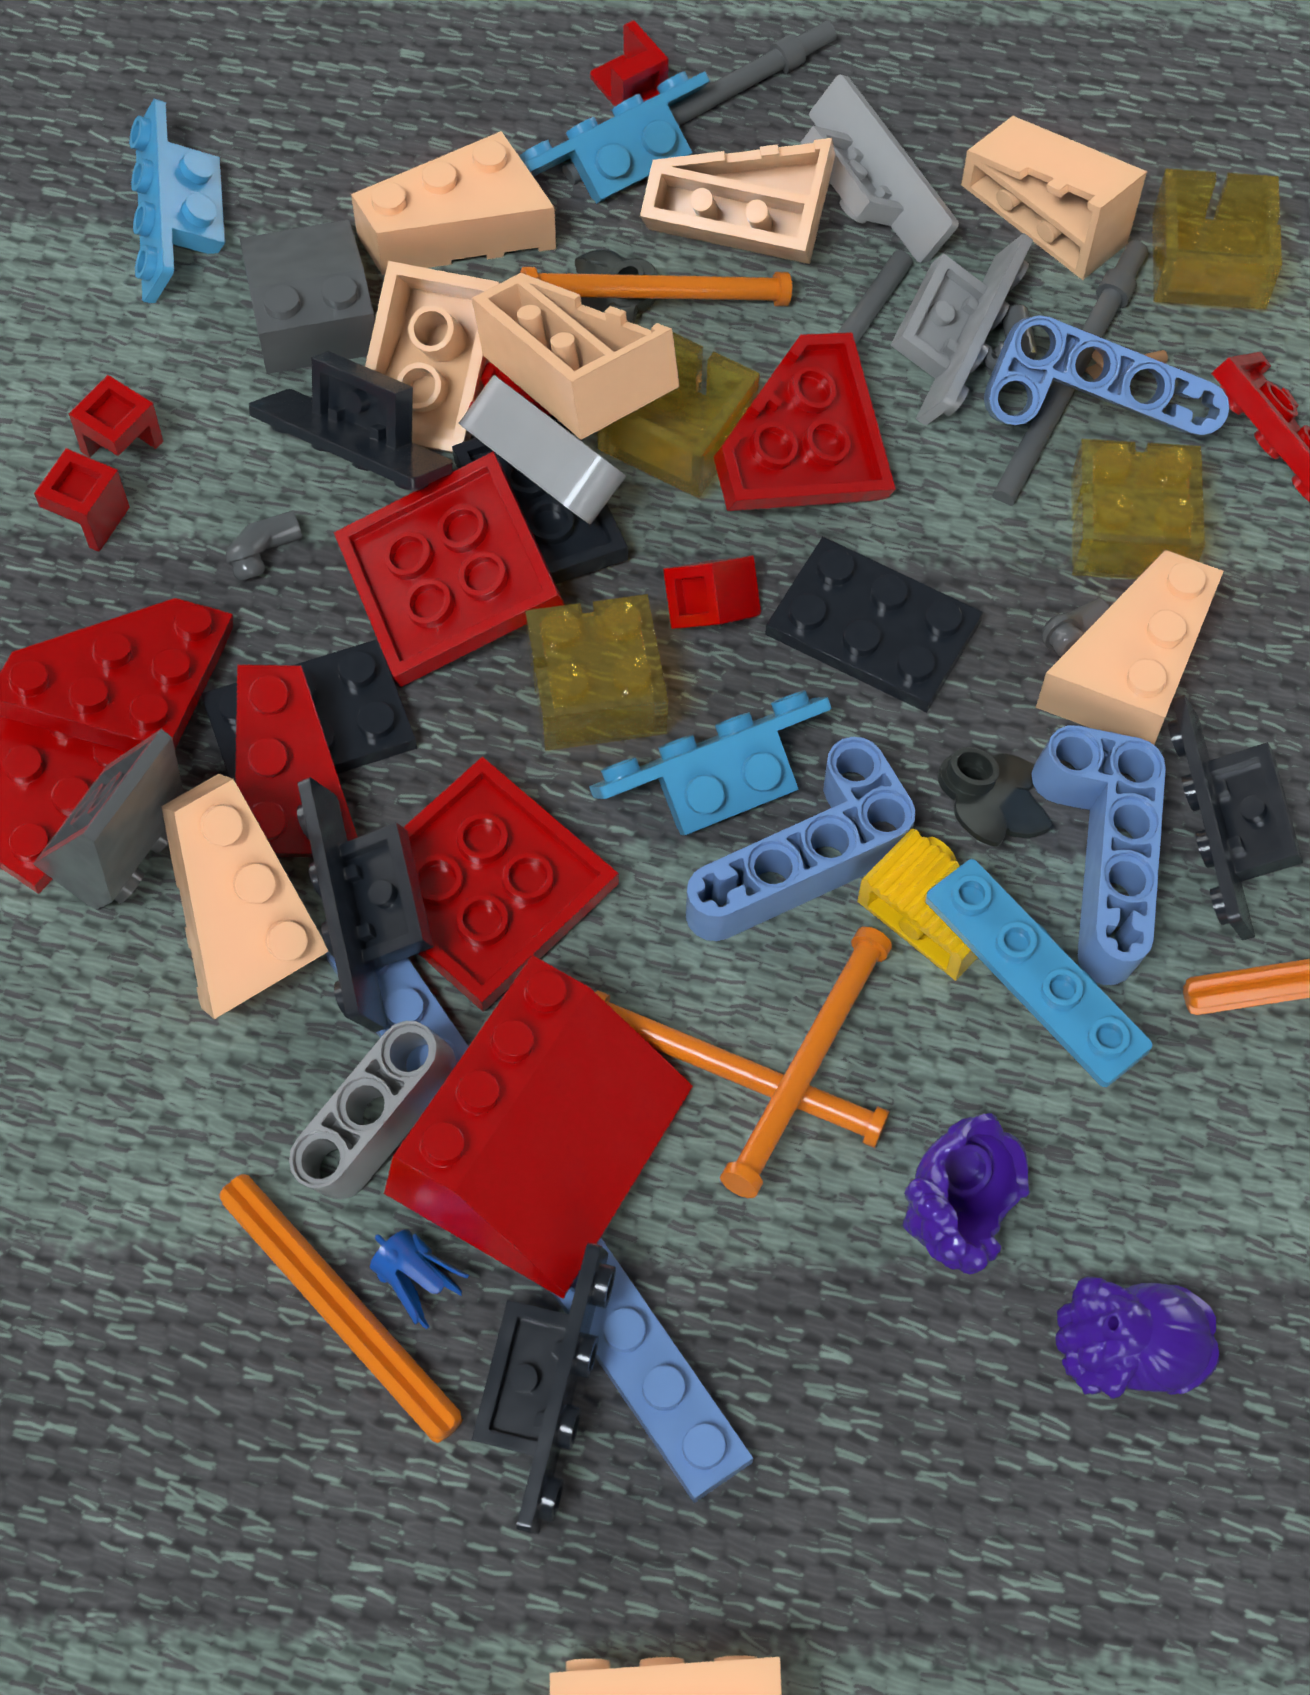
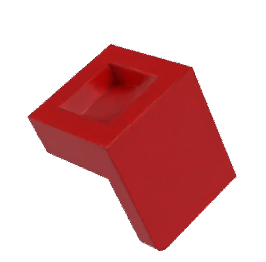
[590,20,669,107]
[69,375,164,458]
[34,448,130,552]
[663,555,761,629]

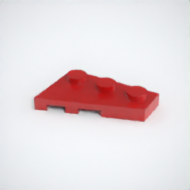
[1211,351,1310,502]
[235,665,358,857]

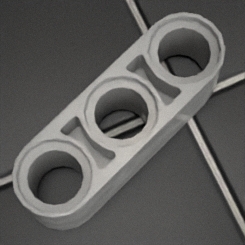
[459,375,626,524]
[289,1021,456,1200]

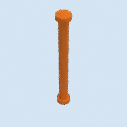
[520,267,792,307]
[720,927,892,1198]
[595,990,890,1148]

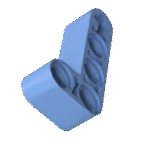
[984,315,1229,435]
[1031,725,1166,985]
[686,737,915,941]

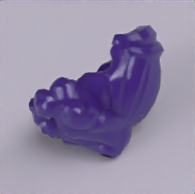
[902,1113,1030,1274]
[1055,1277,1220,1399]

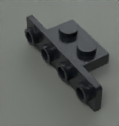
[249,351,453,490]
[1168,695,1303,940]
[297,777,434,1033]
[471,1243,616,1534]

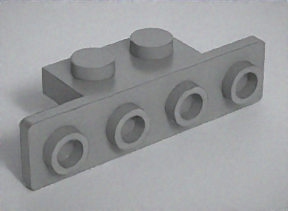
[800,74,959,263]
[890,233,1033,425]

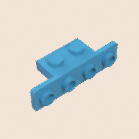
[519,71,710,204]
[129,99,225,303]
[589,690,832,835]
[925,859,1152,1087]

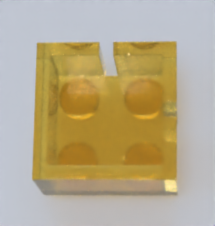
[1152,168,1282,310]
[598,332,760,499]
[1071,439,1205,579]
[525,594,668,751]

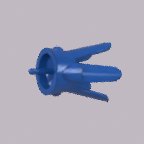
[370,1229,470,1329]

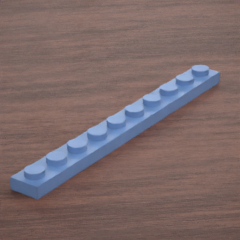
[326,952,753,1503]

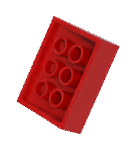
[384,955,693,1299]

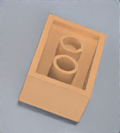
[365,261,500,453]

